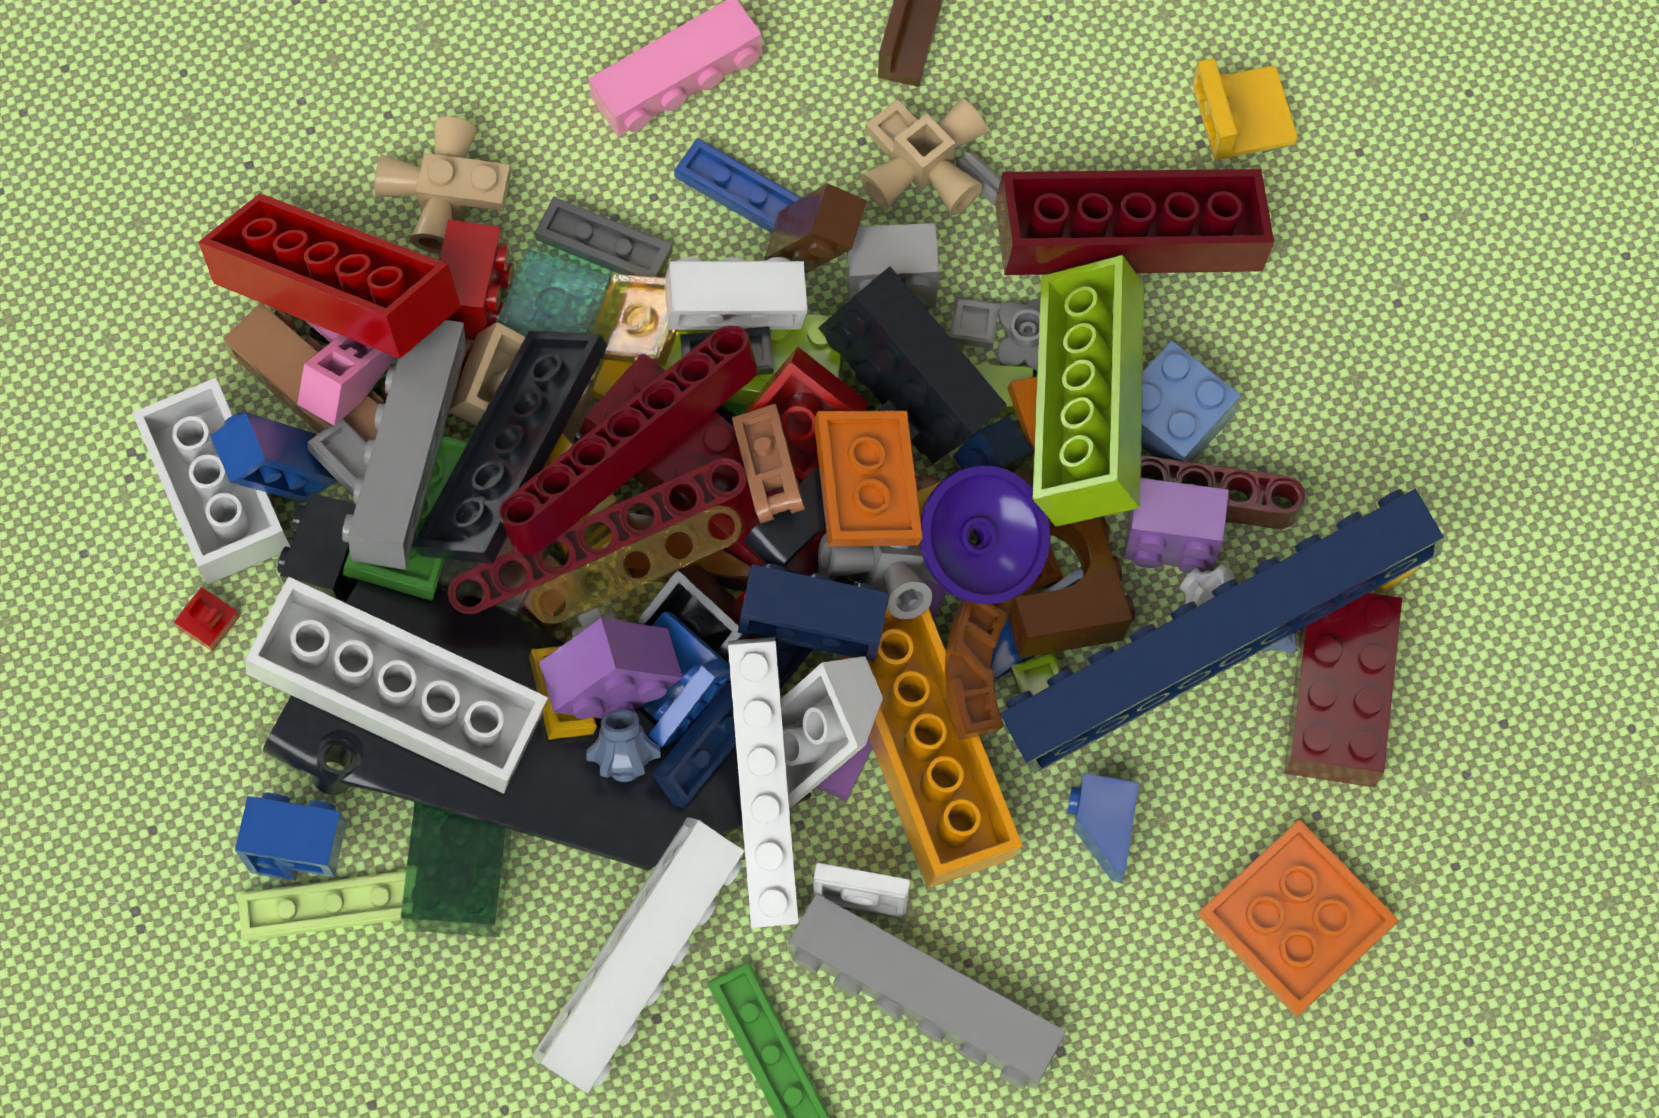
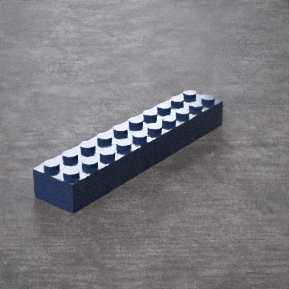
[1000,488,1444,774]

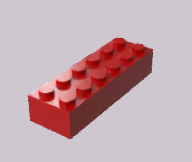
[198,193,461,359]

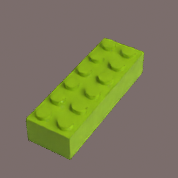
[1033,255,1144,527]

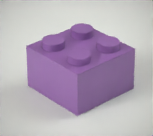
[1124,478,1229,573]
[539,618,683,719]

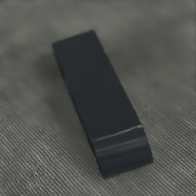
[743,399,923,567]

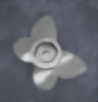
[997,298,1040,374]

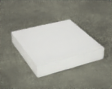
[813,863,910,919]

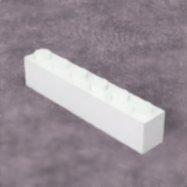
[728,637,799,928]
[531,817,745,1094]

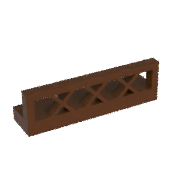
[878,0,943,87]

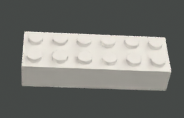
[245,577,548,794]

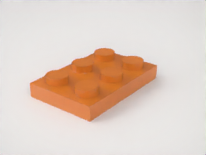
[814,411,923,547]

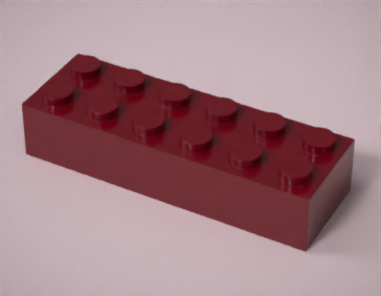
[995,169,1274,275]
[579,352,827,576]

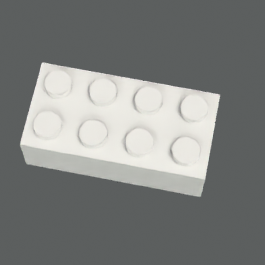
[132,378,290,585]

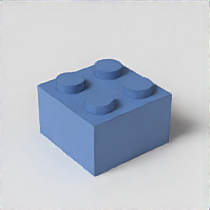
[1141,341,1241,462]

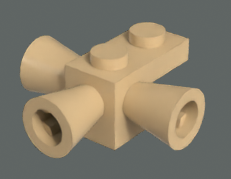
[860,99,987,215]
[374,116,511,253]

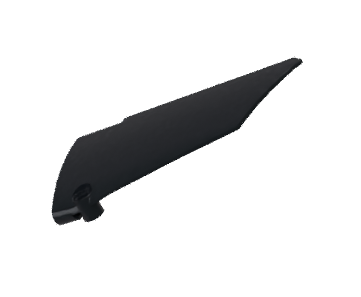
[263,580,812,870]

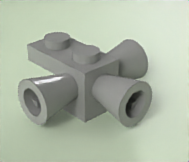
[818,533,938,619]

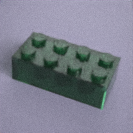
[401,802,512,937]

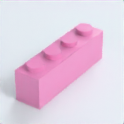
[588,0,763,137]

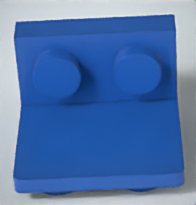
[641,611,731,748]

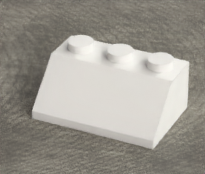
[780,656,883,808]

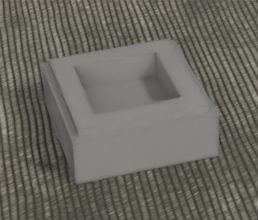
[950,297,999,349]

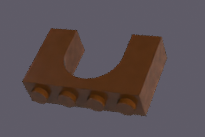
[1007,470,1135,658]

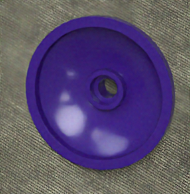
[919,466,1050,604]

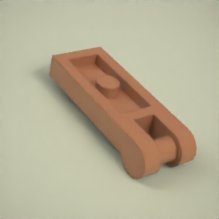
[732,404,805,523]

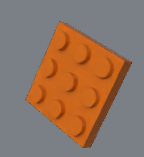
[1198,819,1399,1018]

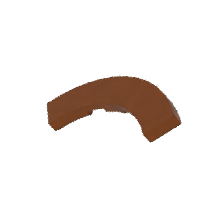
[945,546,1064,741]

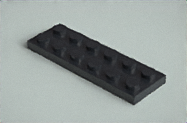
[412,331,608,564]

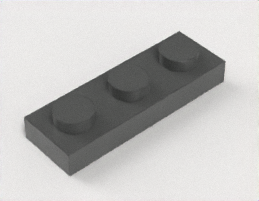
[535,196,673,284]

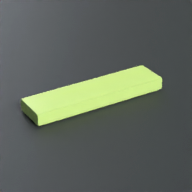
[238,868,430,941]

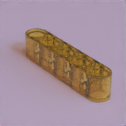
[531,505,745,624]

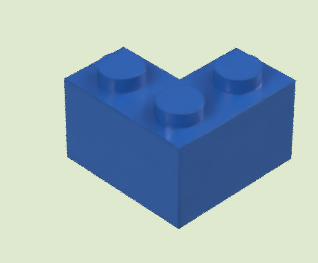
[235,792,347,881]

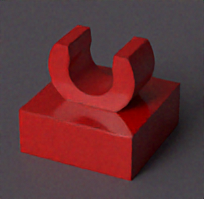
[174,587,240,652]

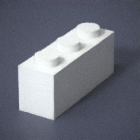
[665,257,808,330]

